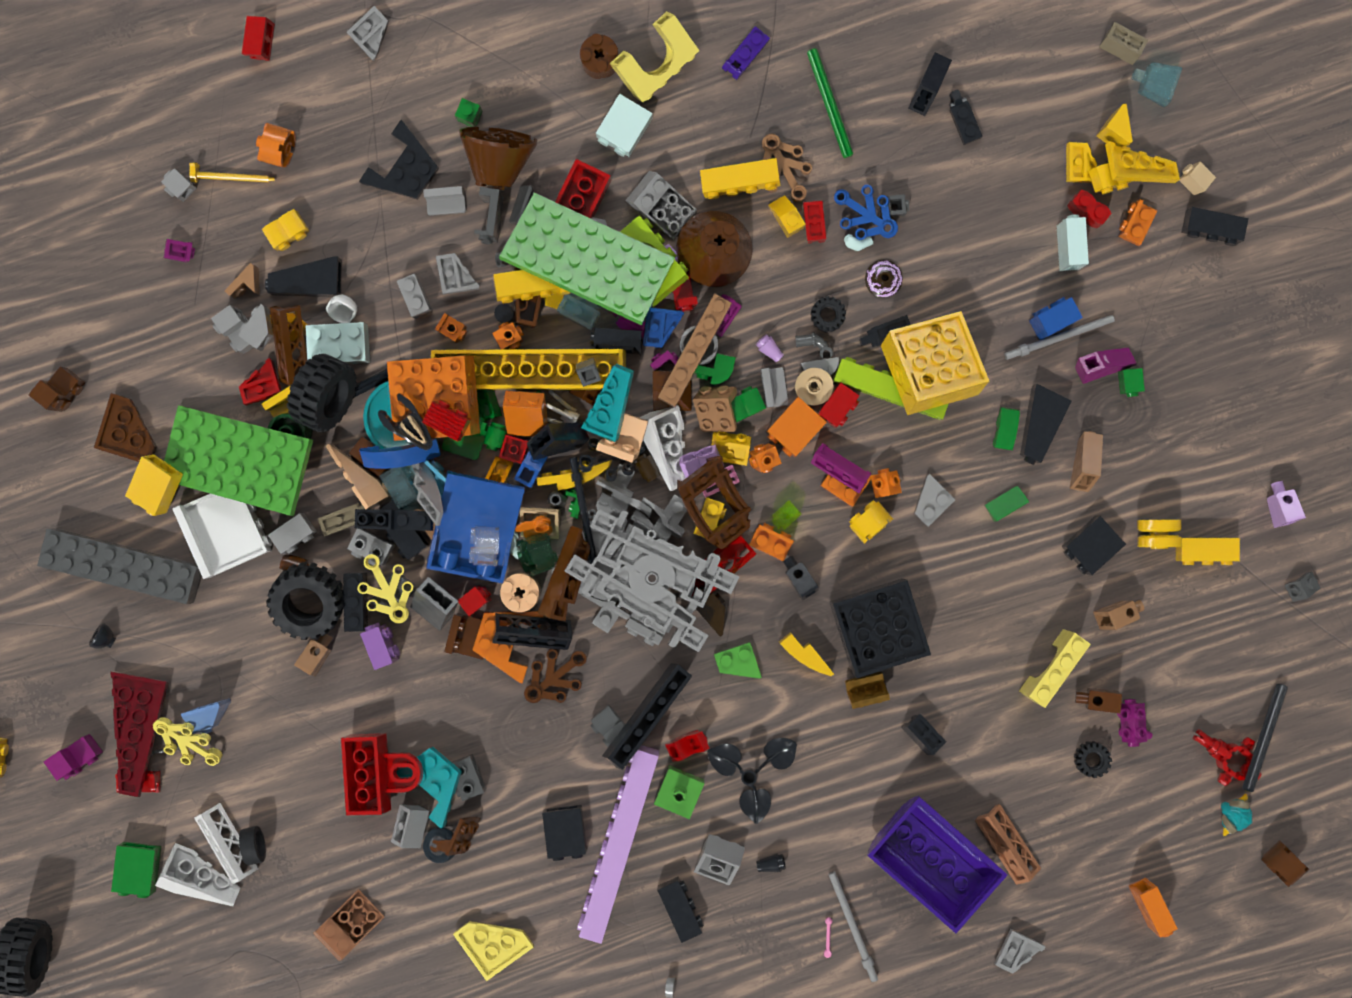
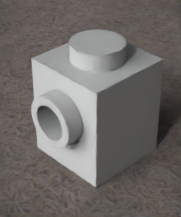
[161,168,197,202]

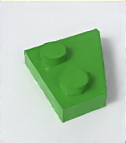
[714,642,762,678]

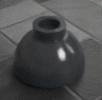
[89,623,116,649]

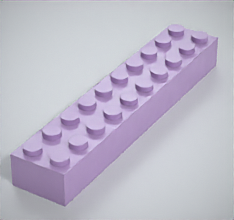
[577,745,659,944]

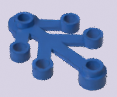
[834,185,898,240]

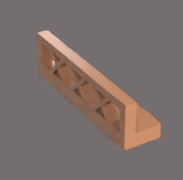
[975,804,1041,885]

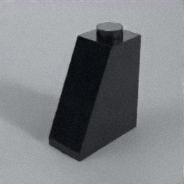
[908,52,952,116]
[527,422,590,460]

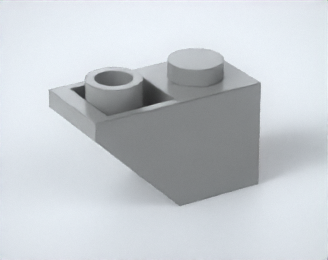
[238,304,273,351]

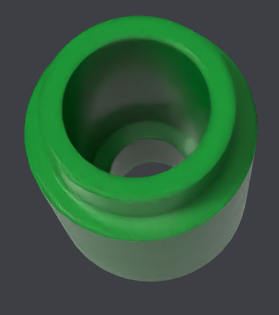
[483,422,507,451]

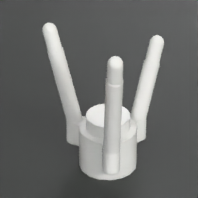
[546,390,580,423]

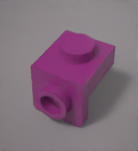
[163,239,195,263]
[650,350,679,371]

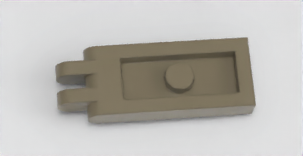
[318,503,365,537]

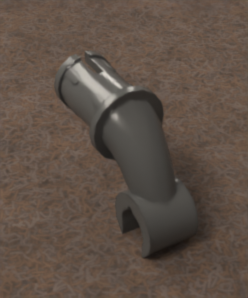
[795,332,833,359]

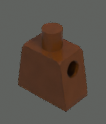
[1075,688,1122,714]

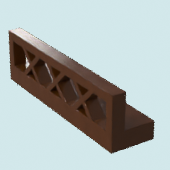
[270,305,307,385]

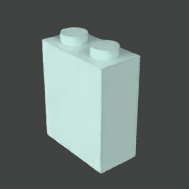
[596,94,653,157]
[1057,215,1089,271]

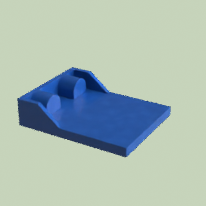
[426,471,525,584]

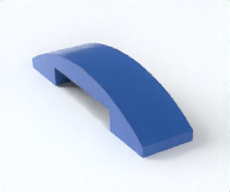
[359,438,441,469]

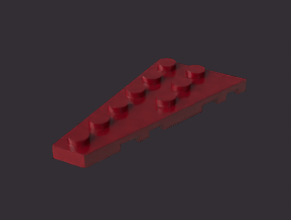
[110,671,169,797]

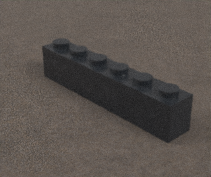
[602,663,692,770]

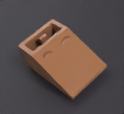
[313,889,385,961]

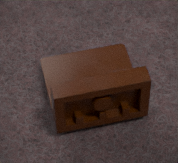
[444,613,485,660]

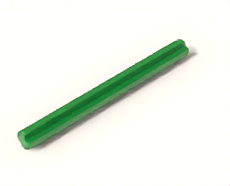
[807,48,853,158]

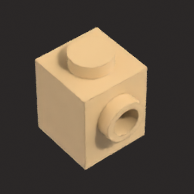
[1179,161,1216,195]

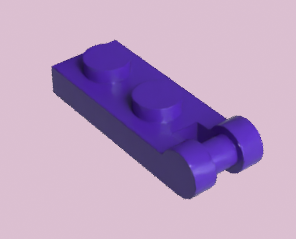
[722,26,770,80]

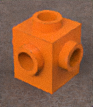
[492,322,524,350]
[749,443,782,473]
[871,468,902,498]

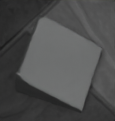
[576,358,601,387]

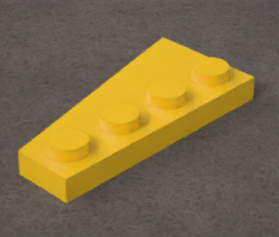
[1105,141,1180,183]

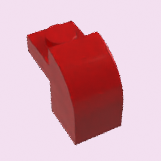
[665,730,710,762]

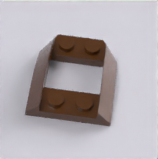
[677,456,752,549]

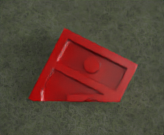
[239,358,281,406]

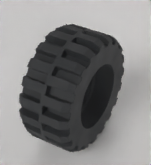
[287,354,357,432]
[266,562,344,640]
[0,917,53,997]

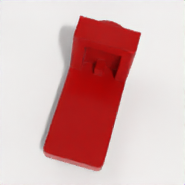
[673,277,698,312]

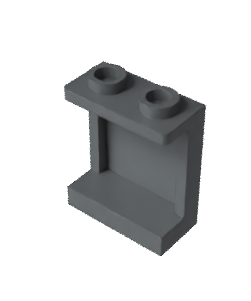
[474,187,504,245]

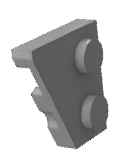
[914,474,955,527]
[994,929,1045,974]

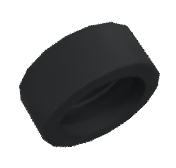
[239,826,266,866]

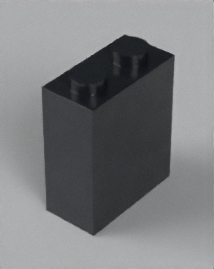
[1062,516,1126,575]
[542,805,587,861]

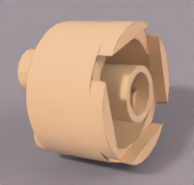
[500,573,541,612]

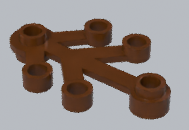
[524,649,587,703]

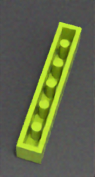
[833,357,948,420]

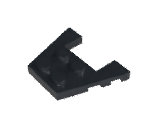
[359,120,439,200]

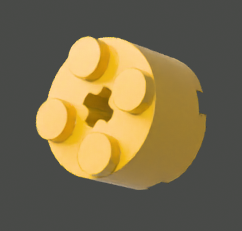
[849,500,893,544]

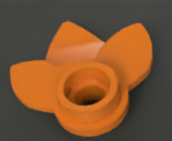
[515,516,553,539]

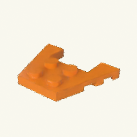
[472,611,543,683]

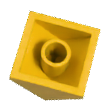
[1096,104,1133,147]

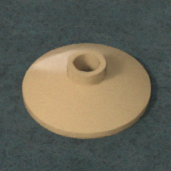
[795,367,834,405]

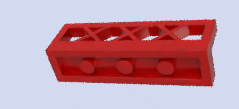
[692,535,757,596]

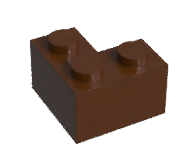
[28,366,86,412]

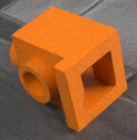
[435,313,467,343]

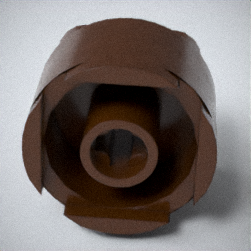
[580,34,619,79]
[1261,840,1310,887]

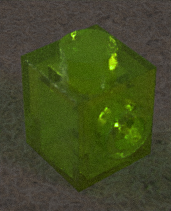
[771,500,802,530]

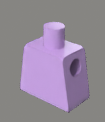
[1267,481,1306,528]

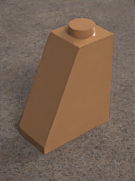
[1070,431,1103,492]

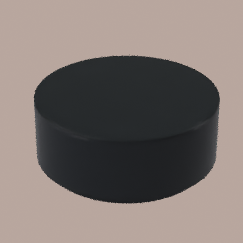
[494,304,514,323]

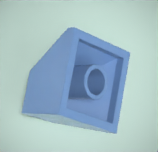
[181,698,231,734]

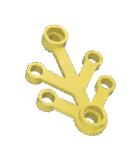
[357,554,413,623]
[153,717,223,766]

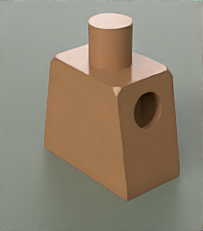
[1093,600,1144,630]
[294,634,333,677]

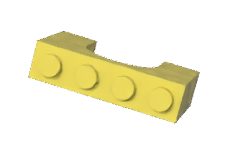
[610,11,699,102]
[1019,629,1091,708]

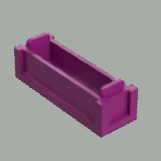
[811,443,872,493]

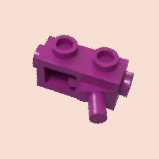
[1117,699,1153,747]

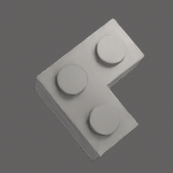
[211,305,253,354]

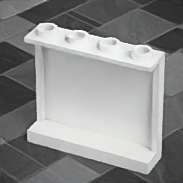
[172,494,272,579]

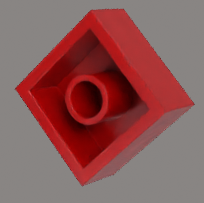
[499,435,528,464]

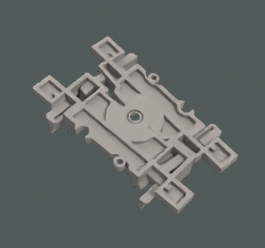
[552,464,687,633]
[565,509,739,652]

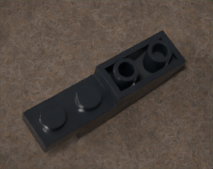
[354,509,434,531]

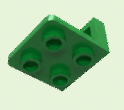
[442,417,489,460]

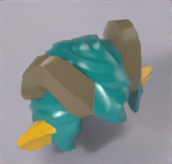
[1221,793,1253,836]

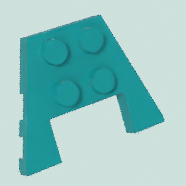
[396,747,462,828]

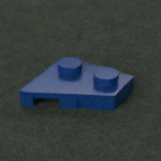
[643,308,684,348]

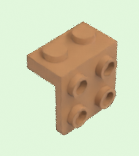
[693,385,737,432]

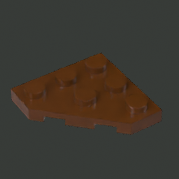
[94,393,157,462]

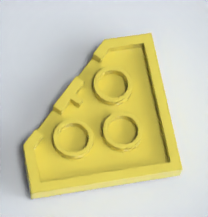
[453,921,534,981]

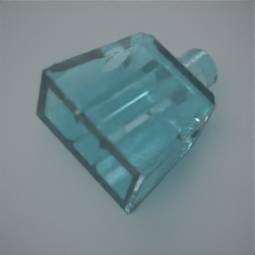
[1131,63,1183,107]

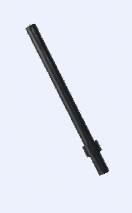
[569,457,597,564]

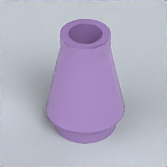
[756,334,784,362]

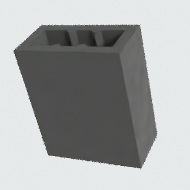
[410,577,459,631]

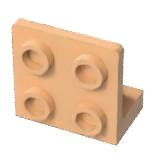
[596,413,648,463]

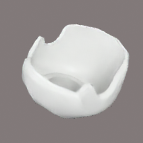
[326,294,358,323]

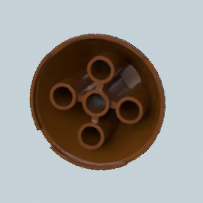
[459,127,538,190]
[676,211,752,287]

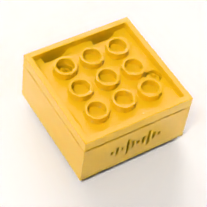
[881,311,989,415]

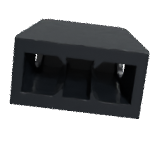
[783,556,819,601]

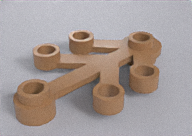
[762,134,812,202]

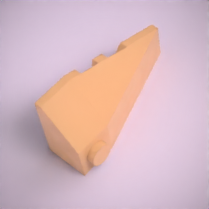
[326,444,392,509]

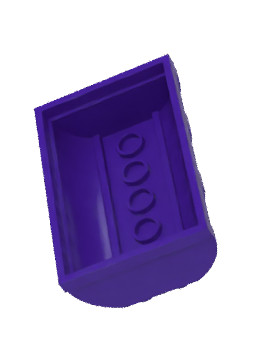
[867,796,1008,933]

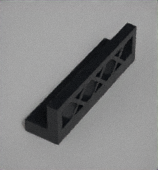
[492,613,572,650]

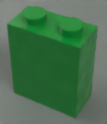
[111,842,161,898]

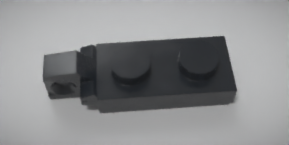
[949,89,983,145]
[859,315,911,347]

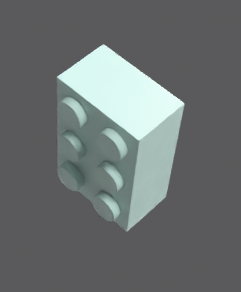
[306,322,370,364]

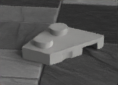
[347,6,388,61]
[436,253,479,295]

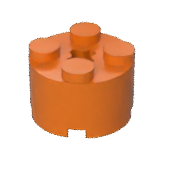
[256,123,296,167]

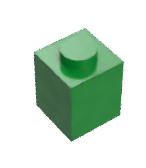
[455,98,483,127]
[1118,368,1145,397]

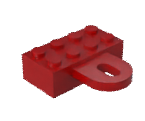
[341,733,423,815]

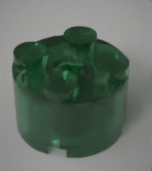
[516,533,558,577]

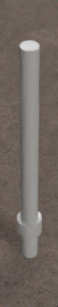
[1004,315,1115,360]
[828,871,878,982]

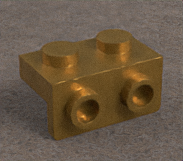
[845,672,890,709]

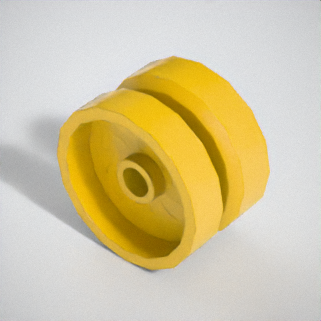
[1137,520,1182,549]

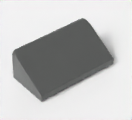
[509,186,534,225]

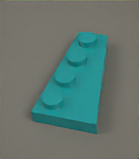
[581,364,634,442]

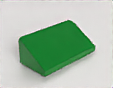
[477,390,502,421]
[984,486,1029,522]

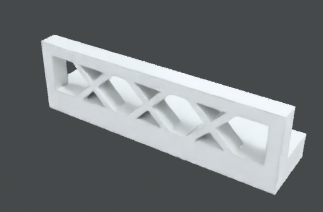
[195,803,258,884]

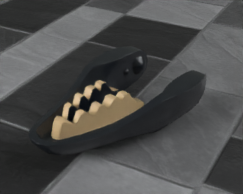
[378,393,433,450]

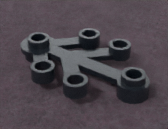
[578,438,646,482]

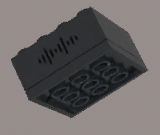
[829,578,931,678]

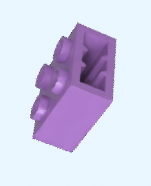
[360,623,400,670]

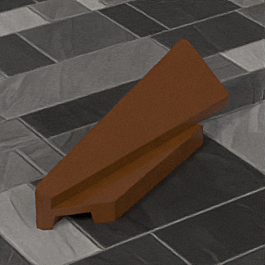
[538,526,590,621]

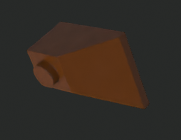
[653,371,691,411]

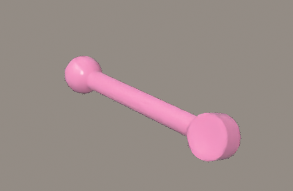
[824,917,833,958]

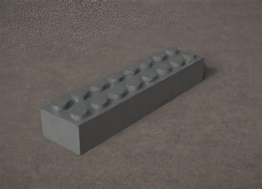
[37,528,201,604]

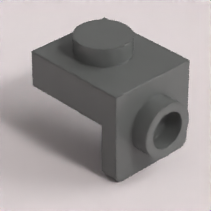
[1285,572,1321,601]

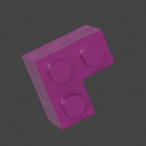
[44,734,103,781]

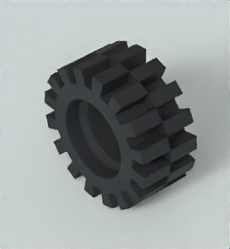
[811,296,846,332]
[1074,741,1112,778]

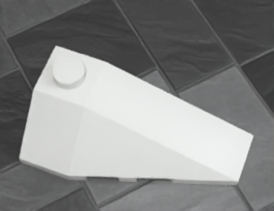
[640,405,686,491]
[155,843,240,906]

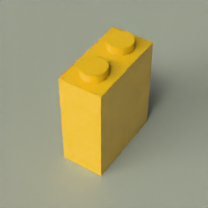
[125,454,183,516]

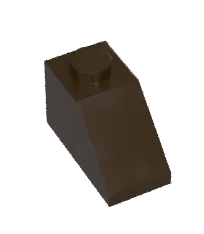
[696,592,725,637]

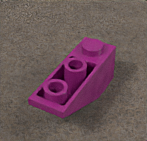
[1075,347,1137,384]

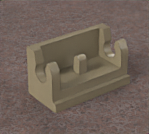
[1099,22,1148,65]

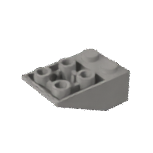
[625,171,697,240]

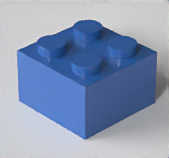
[1029,297,1083,340]

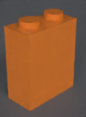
[502,391,548,437]
[767,397,827,457]
[1129,878,1178,938]

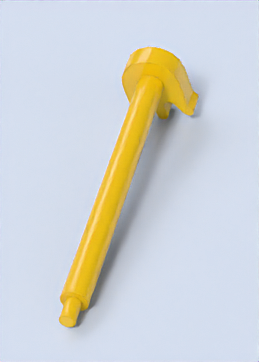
[189,163,275,183]

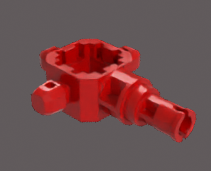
[1193,729,1262,786]

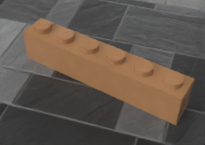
[658,294,732,408]

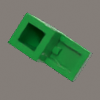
[694,354,736,386]

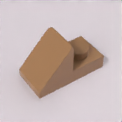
[225,263,260,299]

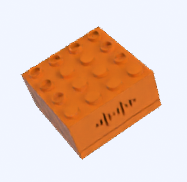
[387,356,480,441]

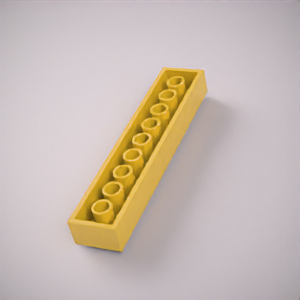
[431,349,626,390]

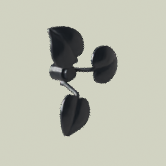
[707,738,797,824]

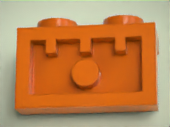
[1118,199,1157,246]
[749,523,794,561]

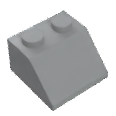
[694,834,745,885]

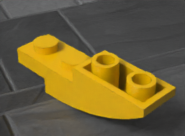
[537,460,612,491]

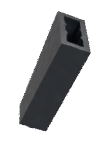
[265,256,342,297]
[1020,384,1072,465]

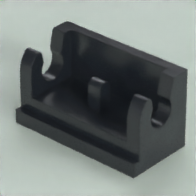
[901,714,947,755]

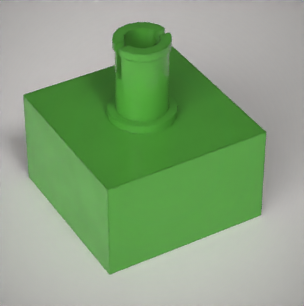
[654,765,705,819]

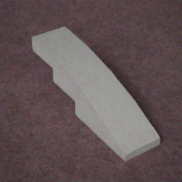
[410,462,443,526]

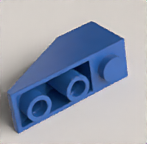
[514,451,548,488]

